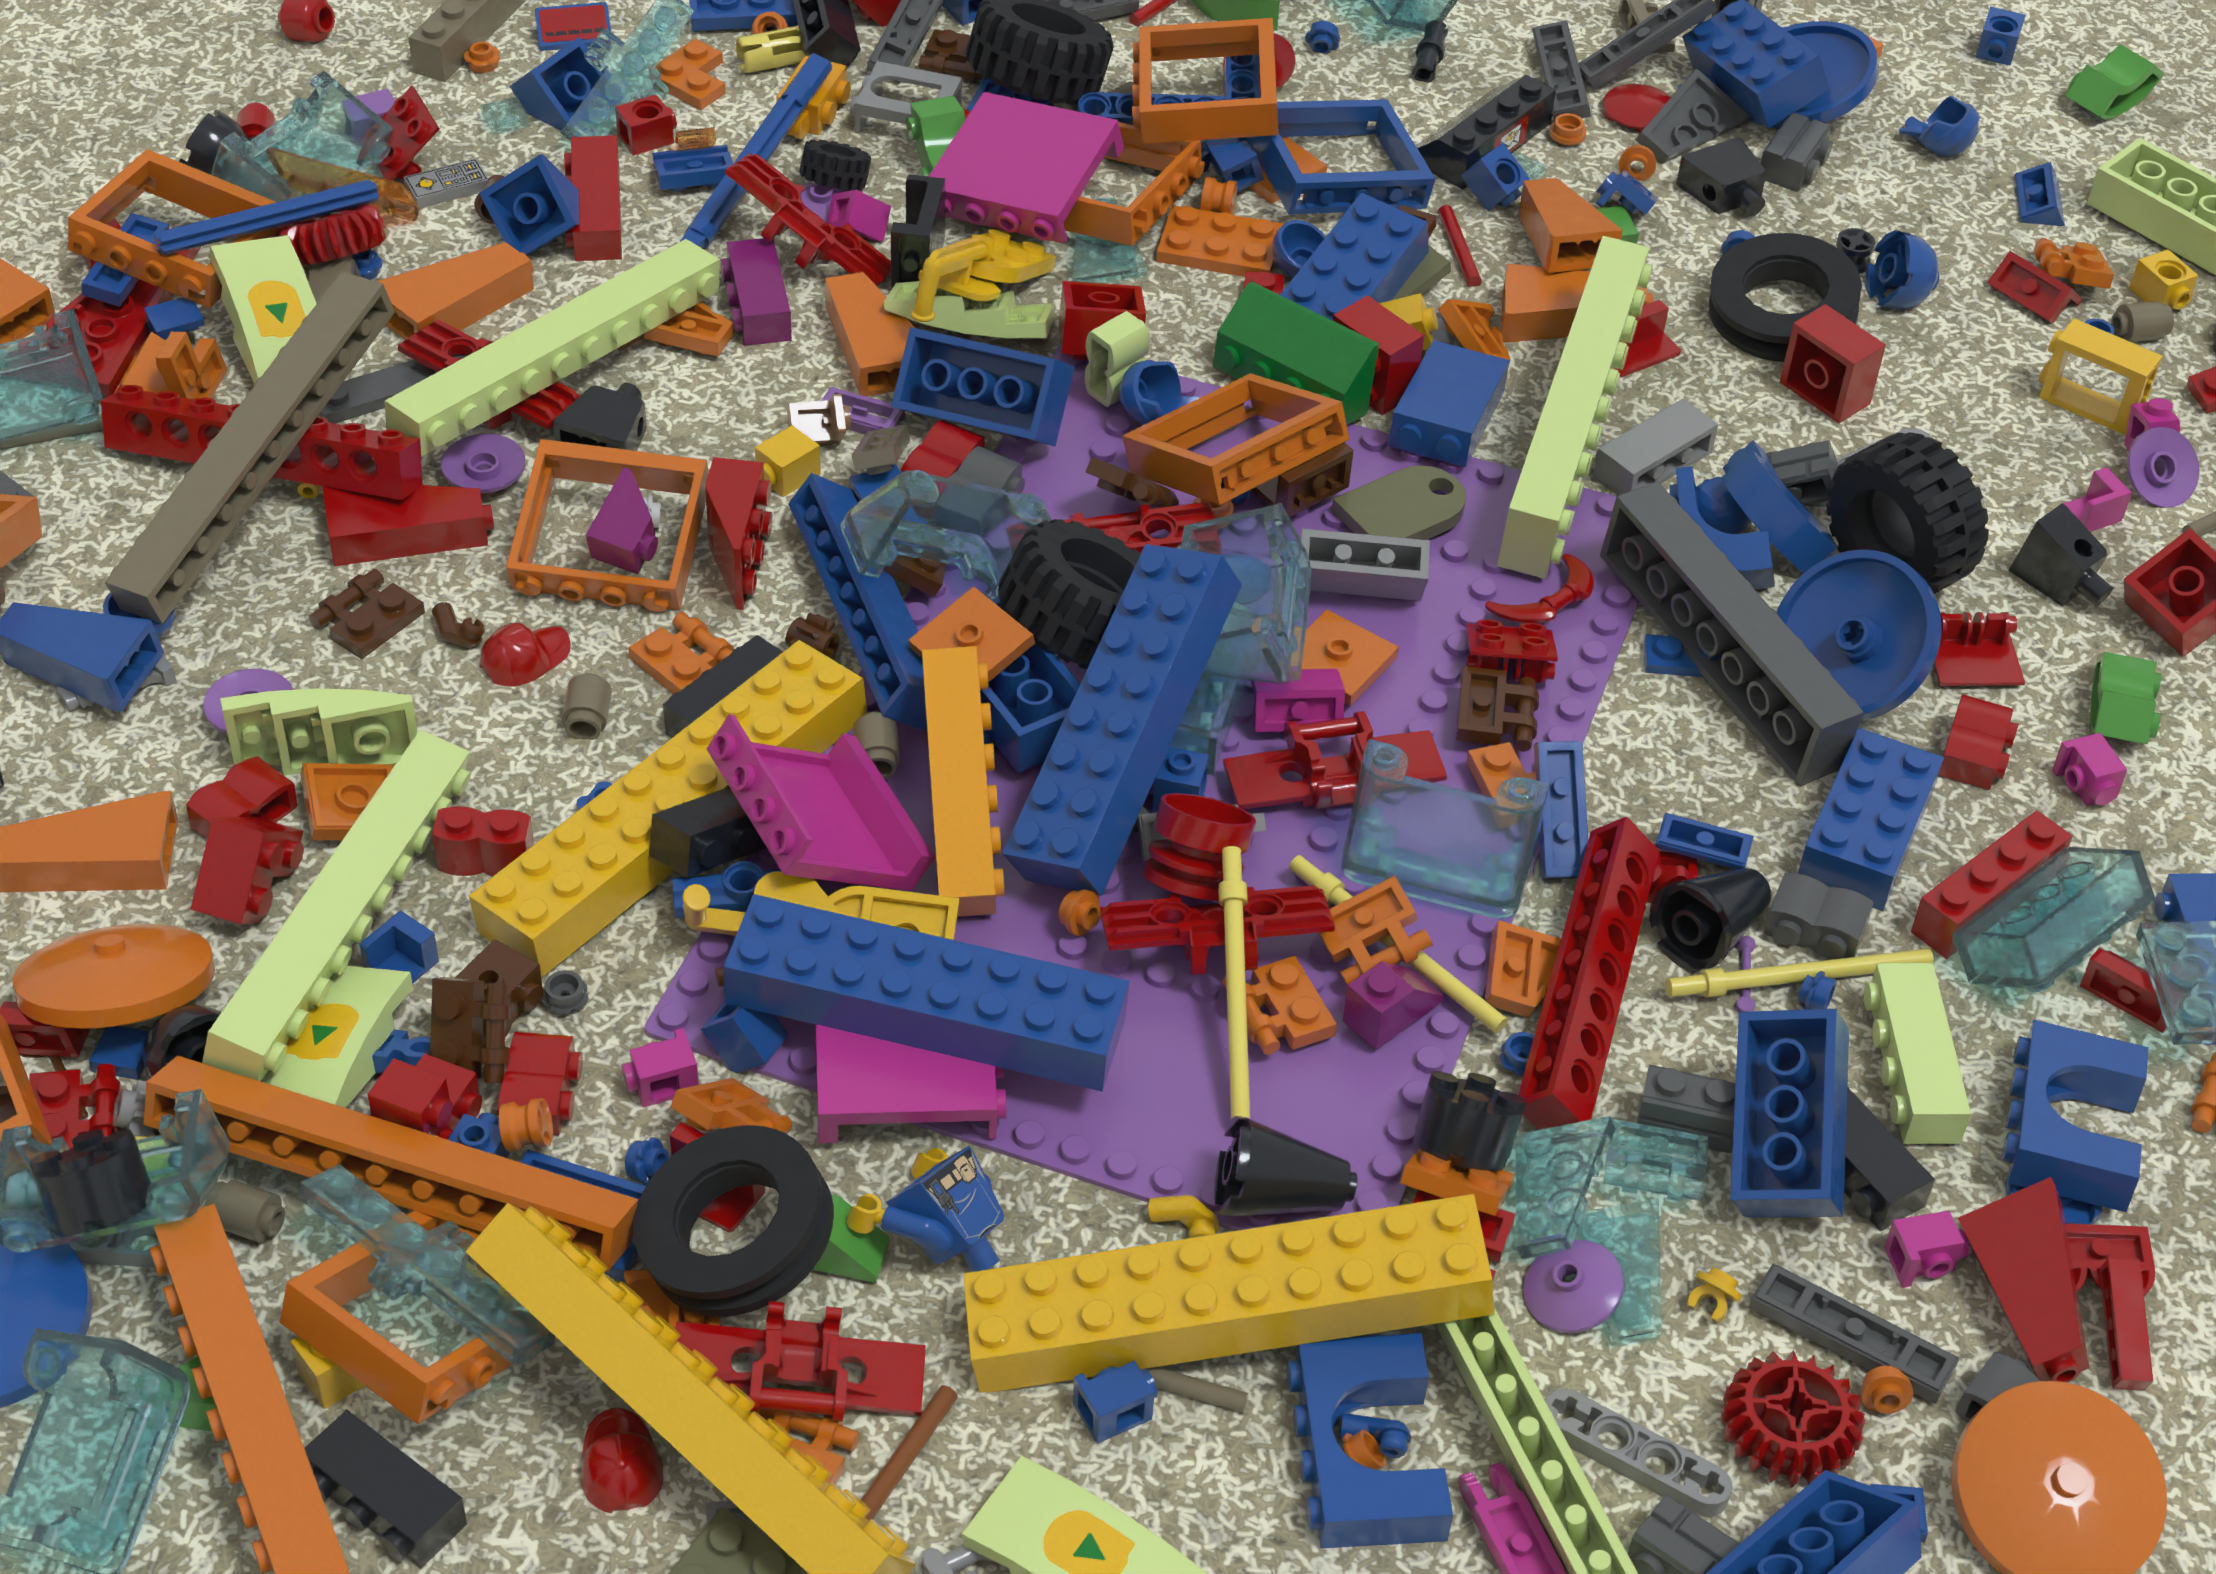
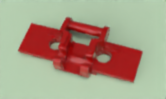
[724,153,891,286]
[398,319,580,430]
[1010,502,1223,553]
[1223,711,1447,810]
[1100,885,1335,975]
[675,1301,926,1422]

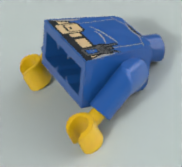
[846,1145,1004,1272]

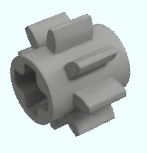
[112,1080,166,1137]

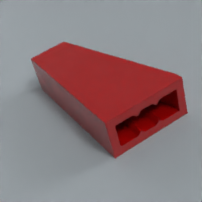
[322,485,494,566]
[1958,1177,2090,1383]

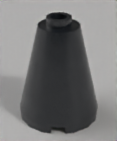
[1649,868,1771,971]
[1214,1116,1357,1217]

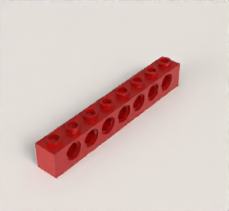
[100,385,423,500]
[1518,816,1660,1141]

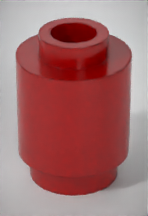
[237,103,276,155]

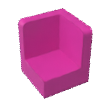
[826,190,891,242]
[2063,467,2132,532]

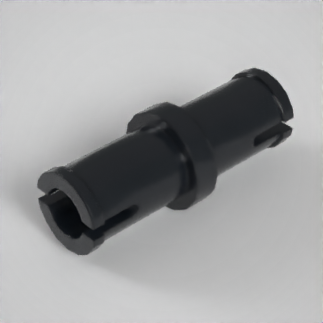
[1412,20,1448,83]

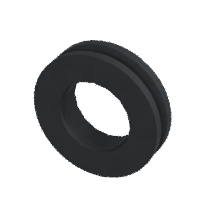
[1709,233,1861,362]
[633,1125,834,1317]

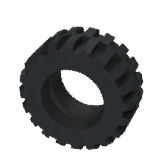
[966,0,1114,105]
[1826,432,1989,594]
[998,519,1141,669]

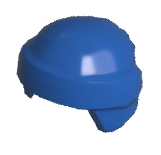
[1899,95,1980,157]
[1119,360,1200,425]

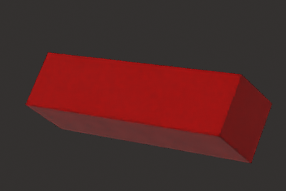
[2099,1258,2153,1390]

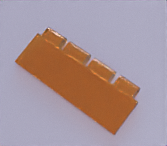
[266,147,420,222]

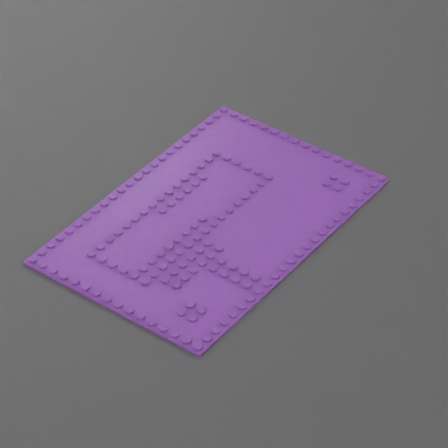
[645,345,1639,1231]

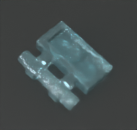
[1603,1119,1709,1203]

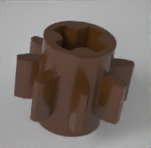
[785,612,840,659]

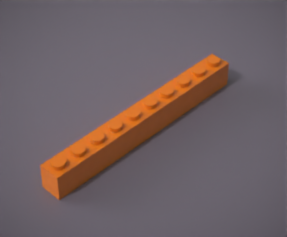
[143,1056,638,1272]
[149,1203,350,1574]

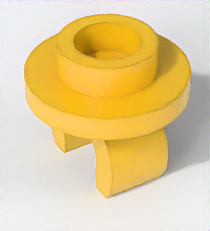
[1688,1267,1743,1323]

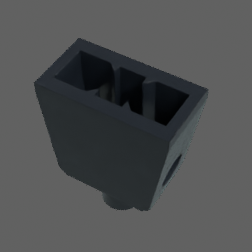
[1676,137,1766,216]
[553,383,647,451]
[2008,503,2113,607]

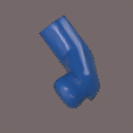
[1339,1413,1412,1458]

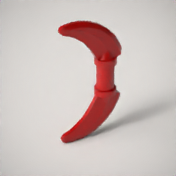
[1485,554,1594,623]

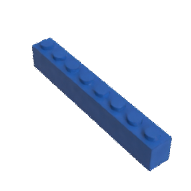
[788,472,927,731]

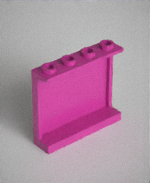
[928,92,1124,244]
[706,714,936,891]
[815,1024,1006,1143]

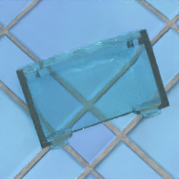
[211,71,394,202]
[0,309,103,442]
[840,470,1052,599]
[1177,503,1311,684]
[1341,739,1549,919]
[0,1089,230,1253]
[0,1328,190,1574]

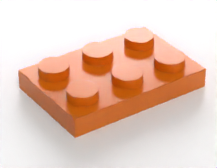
[1156,205,1284,277]

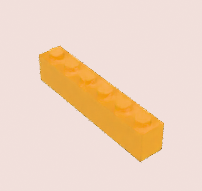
[922,646,1005,917]

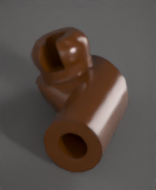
[432,602,485,648]

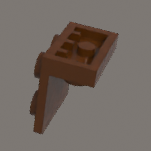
[1252,442,1354,520]

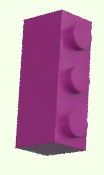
[720,238,792,346]

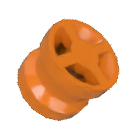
[1200,176,1237,214]
[499,1097,553,1153]

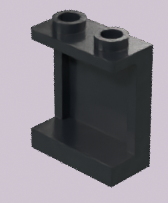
[891,175,945,290]

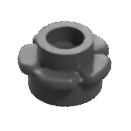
[541,970,589,1015]

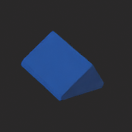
[479,154,579,256]

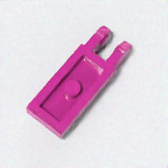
[1458,1462,1567,1574]

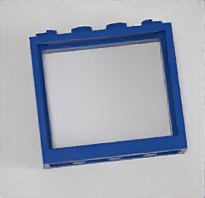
[1246,99,1436,214]

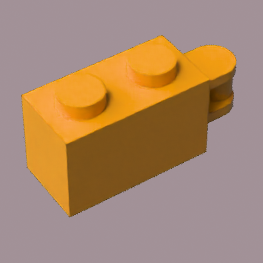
[776,56,851,140]

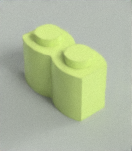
[1085,311,1150,408]

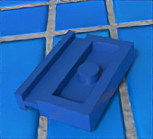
[652,145,733,192]

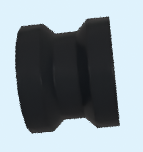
[1836,228,1876,274]

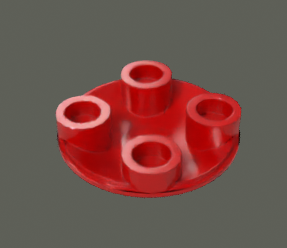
[1603,83,1671,133]

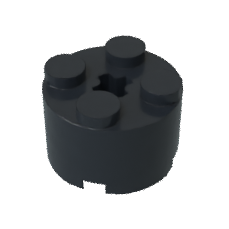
[1413,1071,1526,1171]
[29,1129,154,1236]

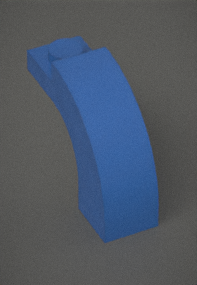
[1721,440,1837,573]
[1669,466,1775,589]

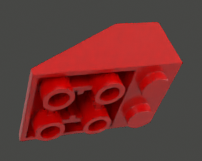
[705,457,773,610]

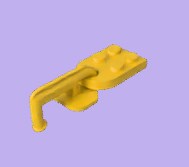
[911,229,1057,322]
[682,871,959,940]

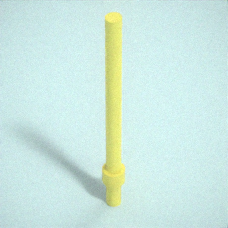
[1218,846,1250,1119]
[1289,855,1508,1034]
[1665,949,1934,998]

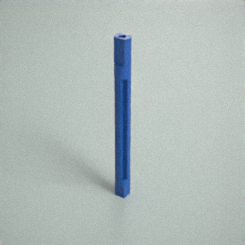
[680,53,832,249]

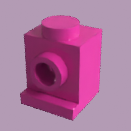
[2124,398,2181,451]
[2052,733,2127,806]
[621,1028,699,1107]
[1884,1211,1969,1288]

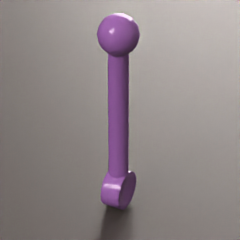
[1736,936,1756,1012]

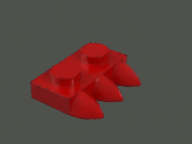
[2066,1223,2156,1296]

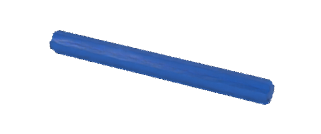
[154,180,379,255]

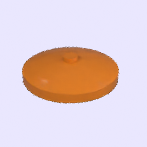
[13,924,215,1028]
[1951,1381,2167,1574]

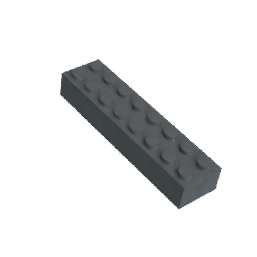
[1600,482,1864,787]

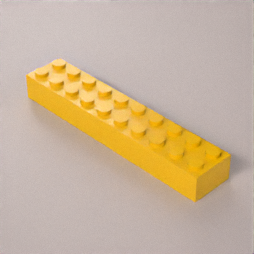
[469,640,868,978]
[963,1194,1495,1393]
[465,1203,916,1574]

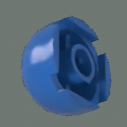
[1865,230,1939,310]

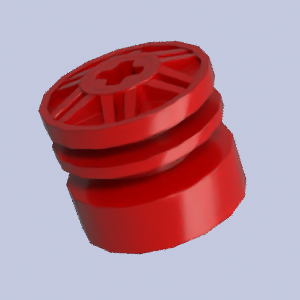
[1143,793,1256,901]

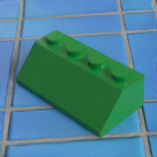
[1212,282,1379,425]

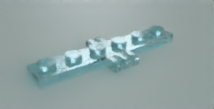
[560,0,694,141]
[298,1164,555,1366]

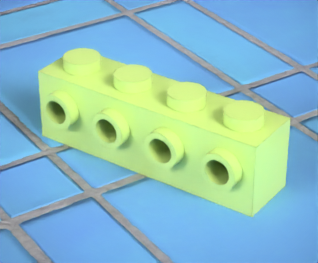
[1864,963,1971,1144]

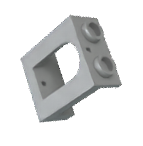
[850,61,962,133]

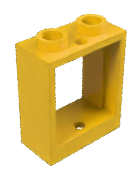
[2038,318,2163,435]

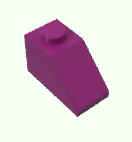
[586,467,658,575]
[1342,961,1444,1050]

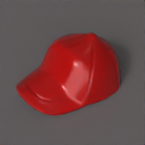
[479,623,571,687]
[581,1408,663,1513]

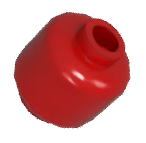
[278,0,335,42]

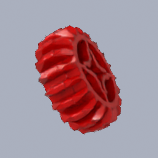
[277,204,386,266]
[1721,1350,1865,1488]

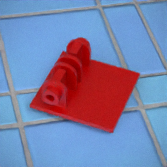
[362,85,440,184]
[1933,612,2025,686]
[1466,619,1558,684]

